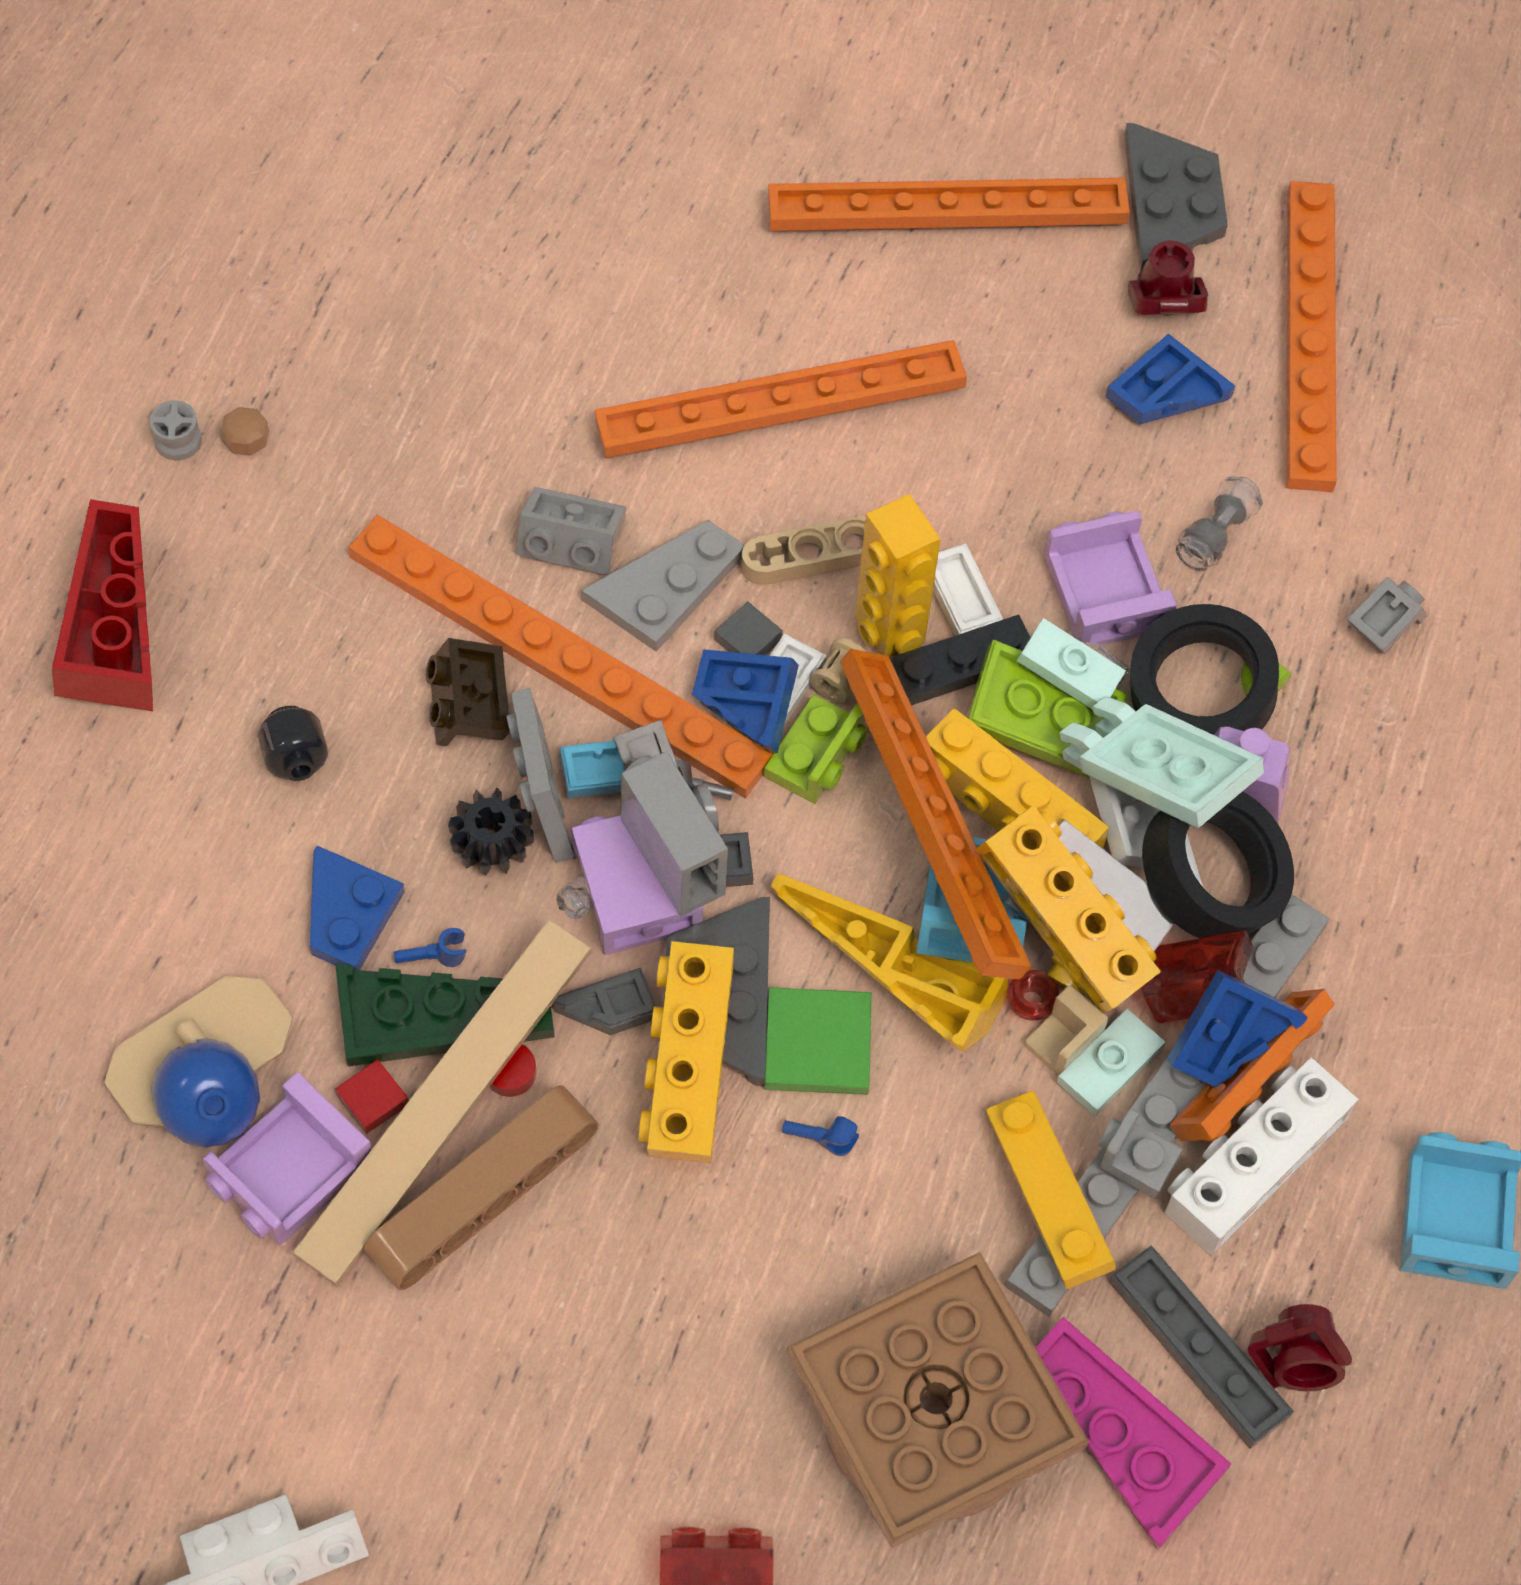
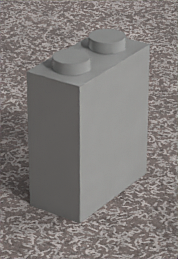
[621,751,728,917]

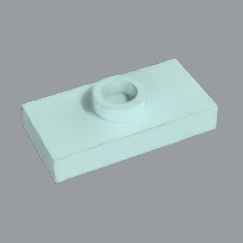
[1016,618,1126,710]
[1057,1009,1166,1117]

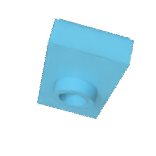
[559,740,625,799]

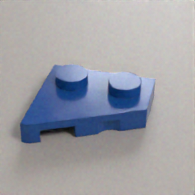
[1105,333,1235,425]
[692,649,799,753]
[310,846,405,970]
[1166,970,1308,1087]

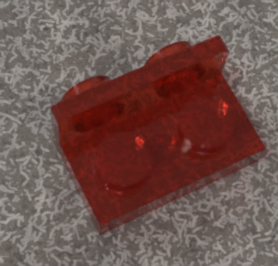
[1140,930,1253,1023]
[660,1527,774,1585]

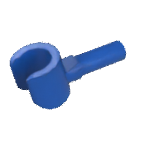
[394,928,467,967]
[782,1116,859,1156]

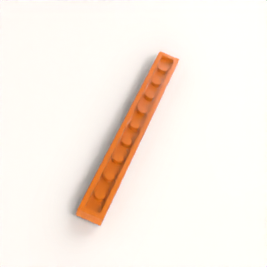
[348,514,773,799]

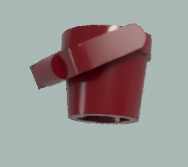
[1128,240,1208,315]
[1248,1304,1352,1391]

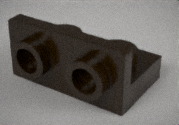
[426,638,510,746]

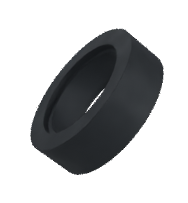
[1130,604,1279,735]
[1142,791,1294,943]

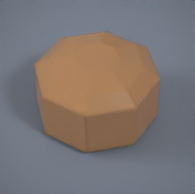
[221,407,269,455]

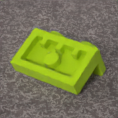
[764,694,869,804]

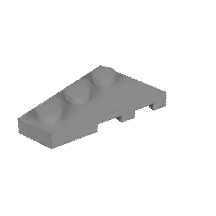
[581,520,744,652]
[507,688,574,863]

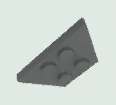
[1124,123,1228,271]
[664,897,770,1086]

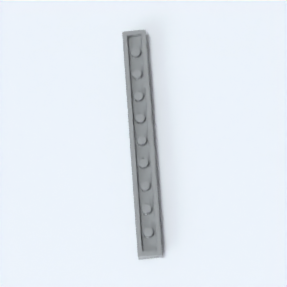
[1005,895,1330,1317]

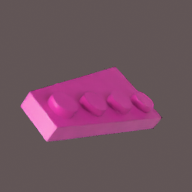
[1036,1317,1231,1550]

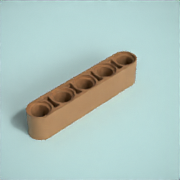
[364,1085,599,1290]

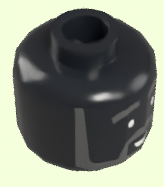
[258,706,328,781]

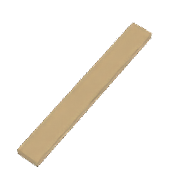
[293,919,591,1287]

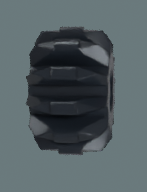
[448,787,534,876]

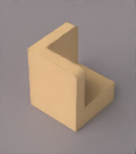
[1025,984,1108,1076]

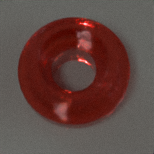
[1007,970,1059,1021]

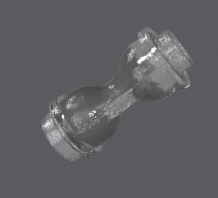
[1176,476,1263,571]

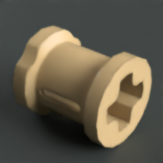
[810,638,867,703]

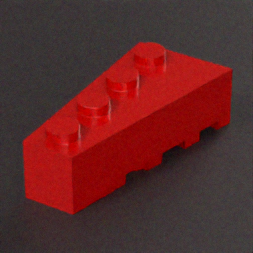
[52,499,153,711]

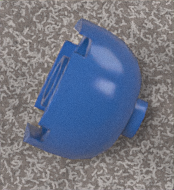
[151,1038,260,1148]

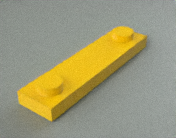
[986,1090,1116,1290]

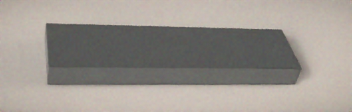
[1109,1245,1294,1449]

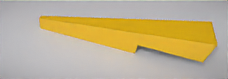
[770,873,1009,1052]

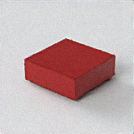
[335,1059,409,1134]

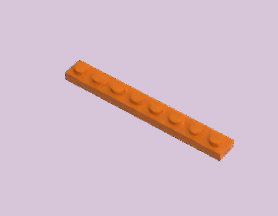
[768,177,1130,231]
[1286,181,1337,492]
[594,340,967,458]
[840,649,1031,980]

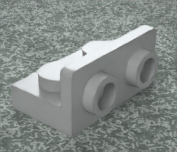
[516,487,626,575]

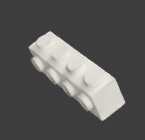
[1165,1058,1359,1257]

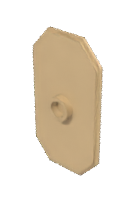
[104,976,293,1126]

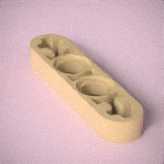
[741,515,866,585]

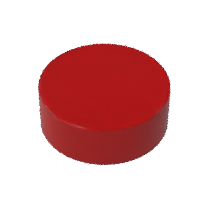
[490,1044,537,1097]

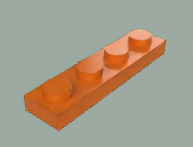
[1169,989,1335,1142]

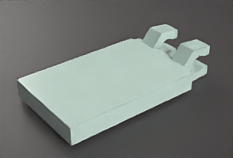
[1060,696,1264,828]

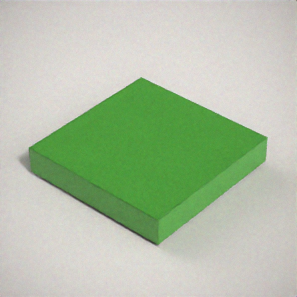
[765,987,872,1095]

